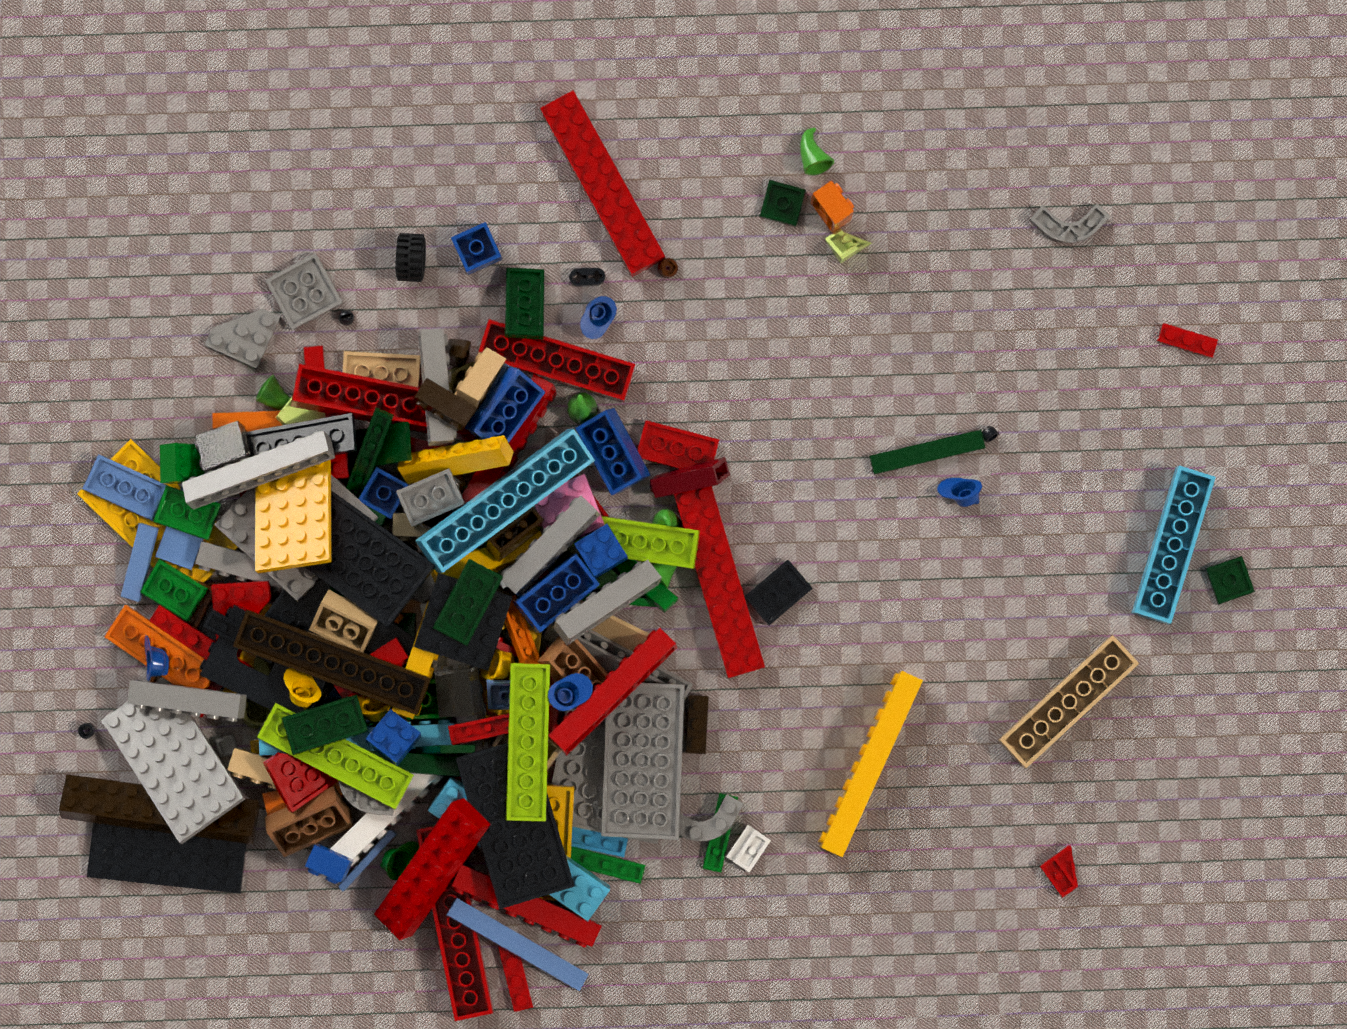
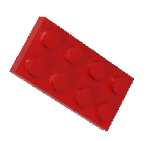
[637,420,720,469]

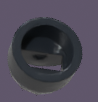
[339,310,354,326]
[982,426,999,443]
[78,723,95,739]

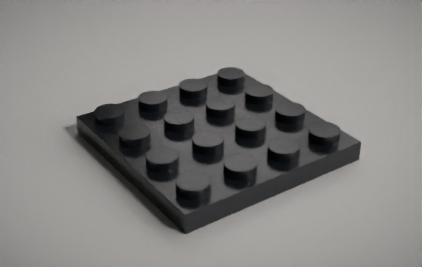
[414,573,512,671]

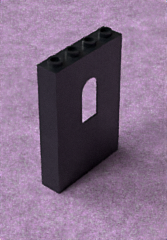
[199,605,328,713]

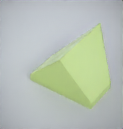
[825,228,872,263]

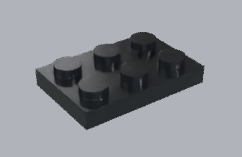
[744,560,813,626]

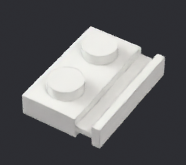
[726,825,771,872]

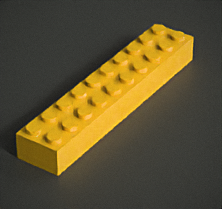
[818,671,923,857]

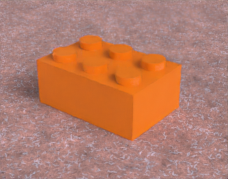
[810,180,854,234]

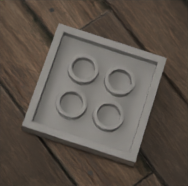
[265,253,343,331]

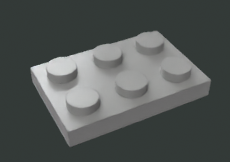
[396,468,465,527]

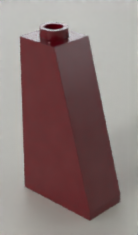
[650,457,730,498]

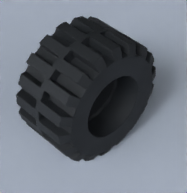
[395,233,426,282]

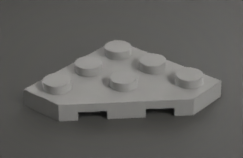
[205,309,281,369]

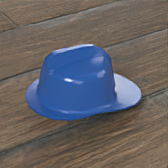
[580,296,617,339]
[937,478,982,507]
[144,635,169,682]
[548,673,593,711]

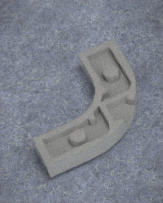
[1030,203,1110,243]
[338,780,394,816]
[679,794,744,841]

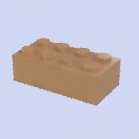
[537,636,608,688]
[265,786,353,857]

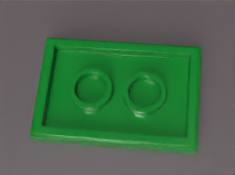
[153,485,221,541]
[140,559,208,622]

